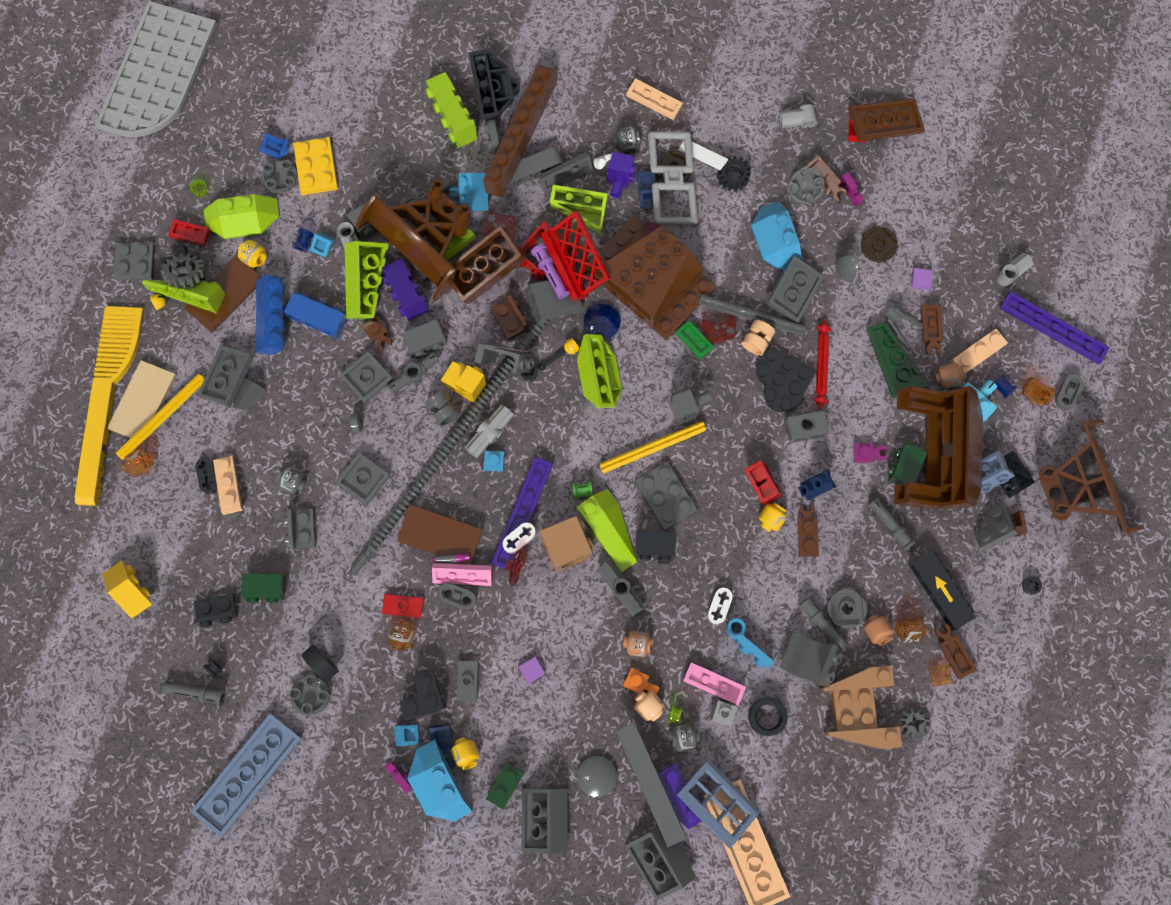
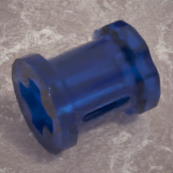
[292,228,314,253]
[991,374,1017,399]

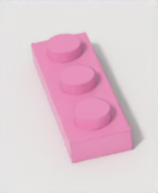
[432,563,492,586]
[683,663,746,706]

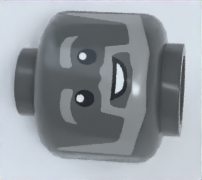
[614,126,641,152]
[275,466,306,495]
[669,724,700,752]

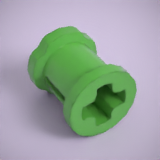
[572,481,593,500]

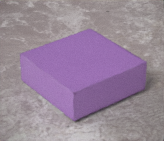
[911,268,933,290]
[518,657,545,684]

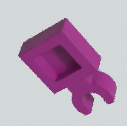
[840,172,864,207]
[853,443,887,463]
[384,761,412,794]

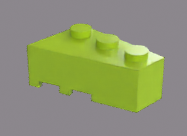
[550,185,608,234]

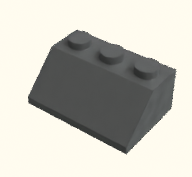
[522,788,568,853]
[625,826,696,901]

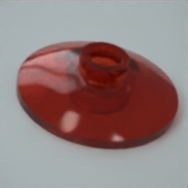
[506,549,527,587]

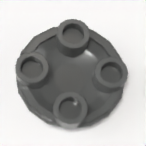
[261,160,298,193]
[788,167,825,204]
[289,675,330,716]
[577,756,617,797]

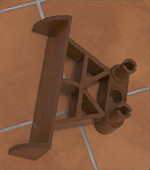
[355,179,471,301]
[1039,419,1145,536]

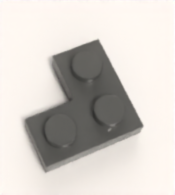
[974,501,1018,552]

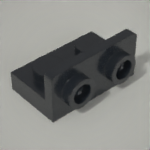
[1000,450,1035,498]
[193,594,237,627]

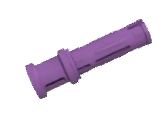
[531,244,569,299]

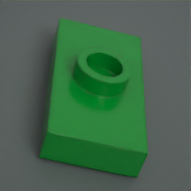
[675,320,714,360]

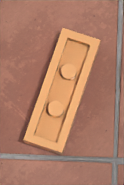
[626,78,683,120]
[951,329,1008,374]
[213,456,243,515]

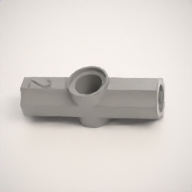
[464,404,514,459]

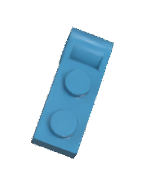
[726,618,774,669]

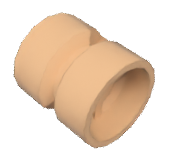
[741,320,775,355]

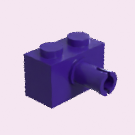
[607,151,637,198]

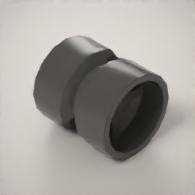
[426,390,460,426]

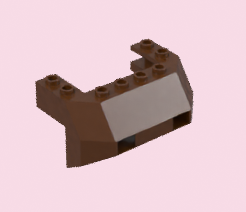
[894,386,983,509]

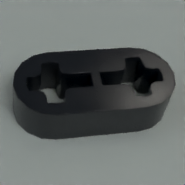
[195,458,218,494]

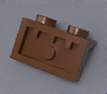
[490,294,529,340]

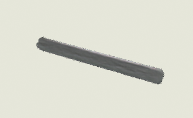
[698,294,806,336]

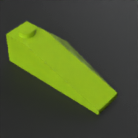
[142,280,226,313]
[576,489,637,573]

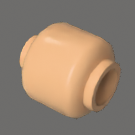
[634,691,664,722]

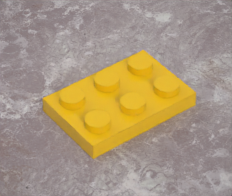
[293,137,338,195]

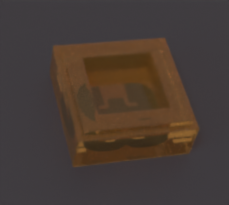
[928,664,953,687]

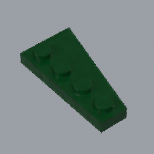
[866,322,929,398]

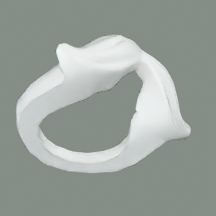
[593,153,612,169]

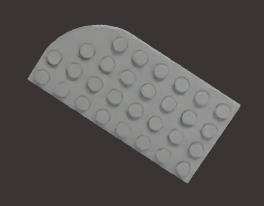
[95,1,217,137]

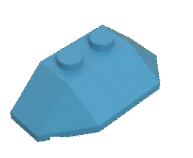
[751,202,802,272]
[407,739,473,822]

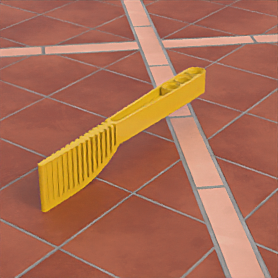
[75,306,144,506]

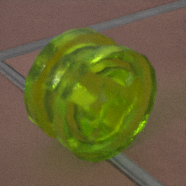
[190,179,208,198]
[668,705,682,725]

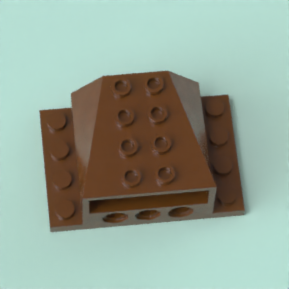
[585,216,716,341]

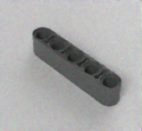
[488,147,564,197]

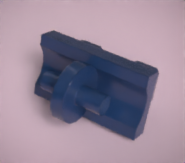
[799,469,837,501]

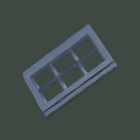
[676,759,760,848]

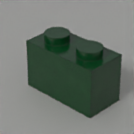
[888,443,927,485]
[241,574,286,603]
[486,763,525,809]

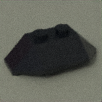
[469,50,514,120]

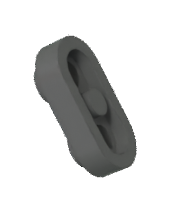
[484,118,500,153]
[1055,374,1084,411]
[438,583,477,610]

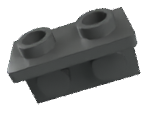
[284,509,316,550]

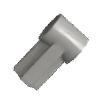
[779,104,817,128]
[337,222,359,250]
[996,253,1034,286]

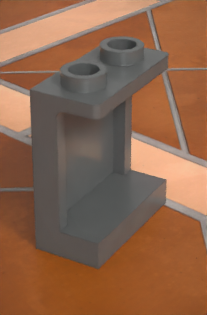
[526,278,584,326]

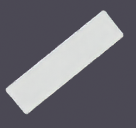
[678,141,728,170]

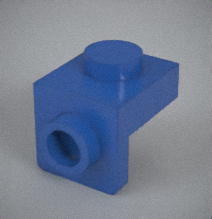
[259,133,290,160]

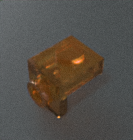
[1021,377,1057,405]

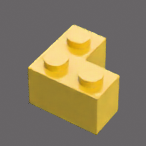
[441,361,486,404]
[102,560,152,618]

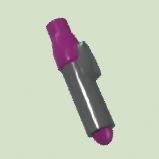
[432,553,470,564]

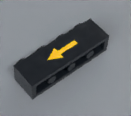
[908,550,976,631]

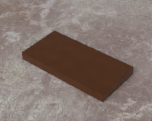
[848,98,925,142]
[184,255,261,333]
[397,504,483,565]

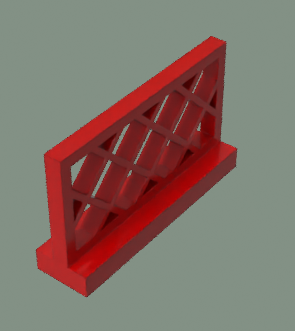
[541,211,611,301]

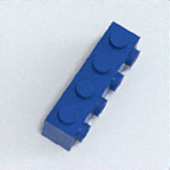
[256,275,285,355]

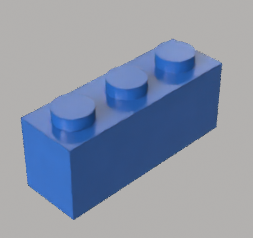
[284,293,348,339]

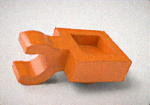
[623,668,660,695]

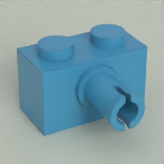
[449,173,488,211]

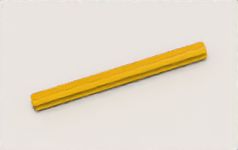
[116,374,205,460]
[600,421,706,473]

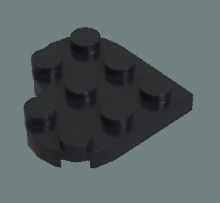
[755,349,817,413]

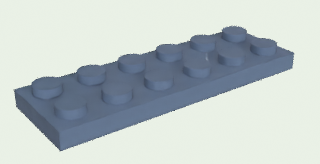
[190,713,302,838]

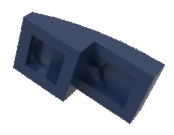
[636,171,656,209]
[429,724,454,768]

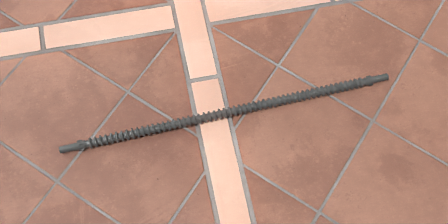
[349,319,551,576]

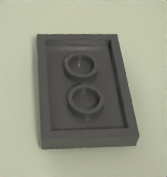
[766,256,824,323]
[197,345,254,408]
[635,462,698,531]

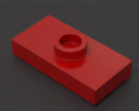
[168,219,211,247]
[382,594,424,618]

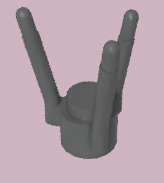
[885,304,923,351]

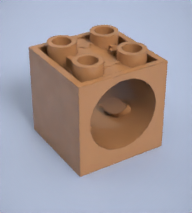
[540,516,594,573]

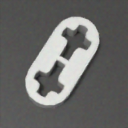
[503,523,536,554]
[707,588,733,624]

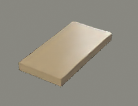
[107,360,177,444]

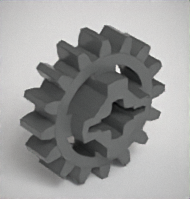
[161,253,205,288]

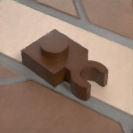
[362,316,392,351]

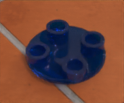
[583,304,621,340]

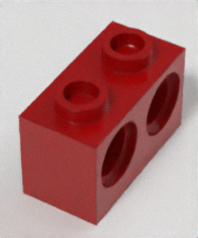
[744,460,783,505]

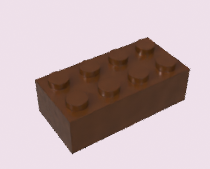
[451,225,527,304]

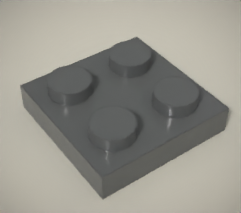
[114,243,155,280]
[339,351,393,404]
[335,453,390,506]

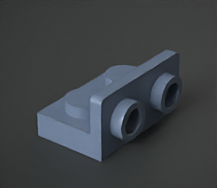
[981,450,1015,493]

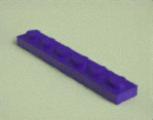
[999,291,1110,365]
[492,457,553,571]

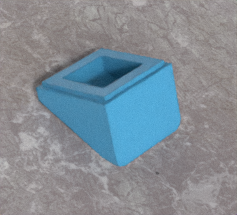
[310,232,336,258]
[394,724,420,747]

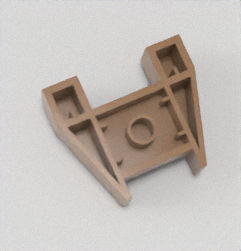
[819,666,902,749]

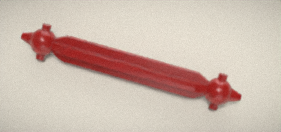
[814,319,832,410]

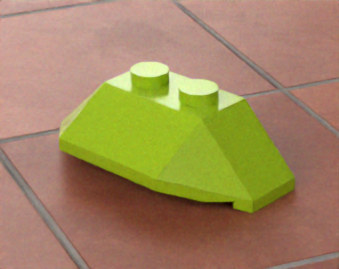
[204,194,279,239]
[577,334,623,408]

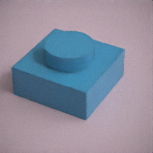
[484,451,504,472]

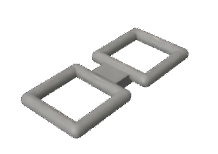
[648,132,698,225]

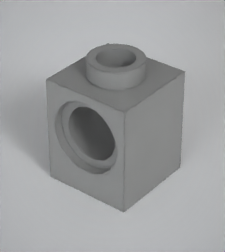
[710,701,737,727]

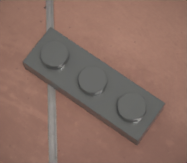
[538,152,593,193]

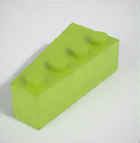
[425,72,478,148]
[345,241,389,319]

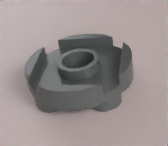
[826,589,867,629]

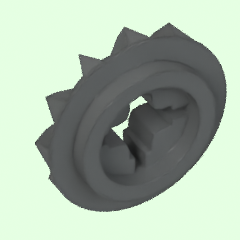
[898,707,931,739]

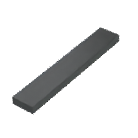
[616,723,687,847]

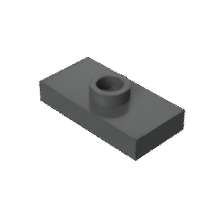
[456,661,478,702]

